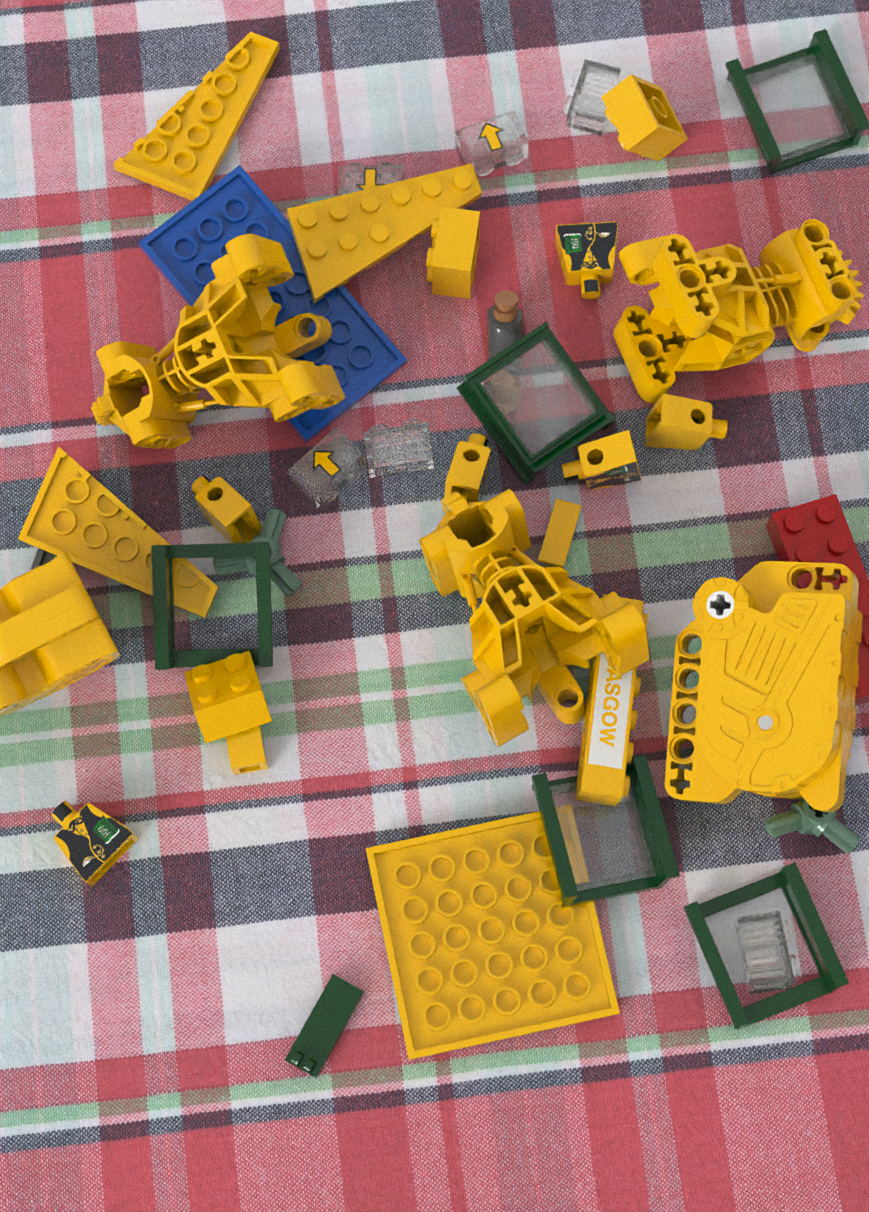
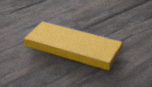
[538,498,582,569]

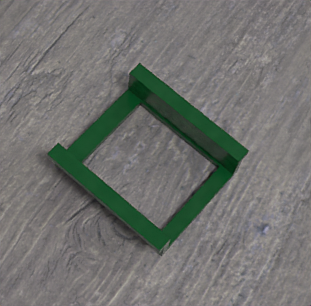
[151,542,273,670]
[683,863,849,1030]

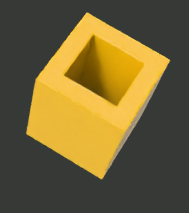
[226,726,269,775]

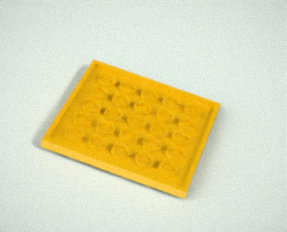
[366,805,620,1060]

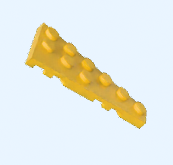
[113,32,280,201]
[286,163,482,303]
[18,446,219,619]

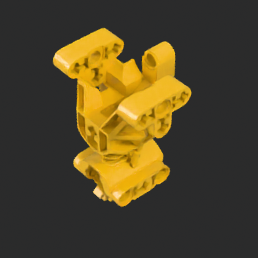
[613,219,864,404]
[91,233,345,449]
[419,489,650,747]

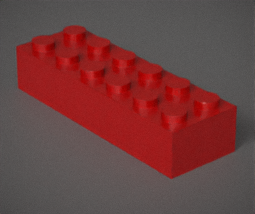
[766,494,869,706]

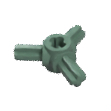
[213,509,302,596]
[765,798,860,853]

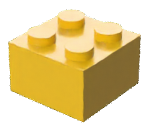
[601,74,688,161]
[426,206,480,299]
[184,651,272,743]

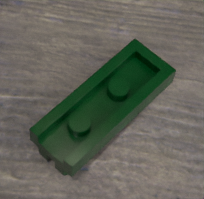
[285,974,364,1079]

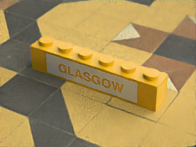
[575,594,648,807]

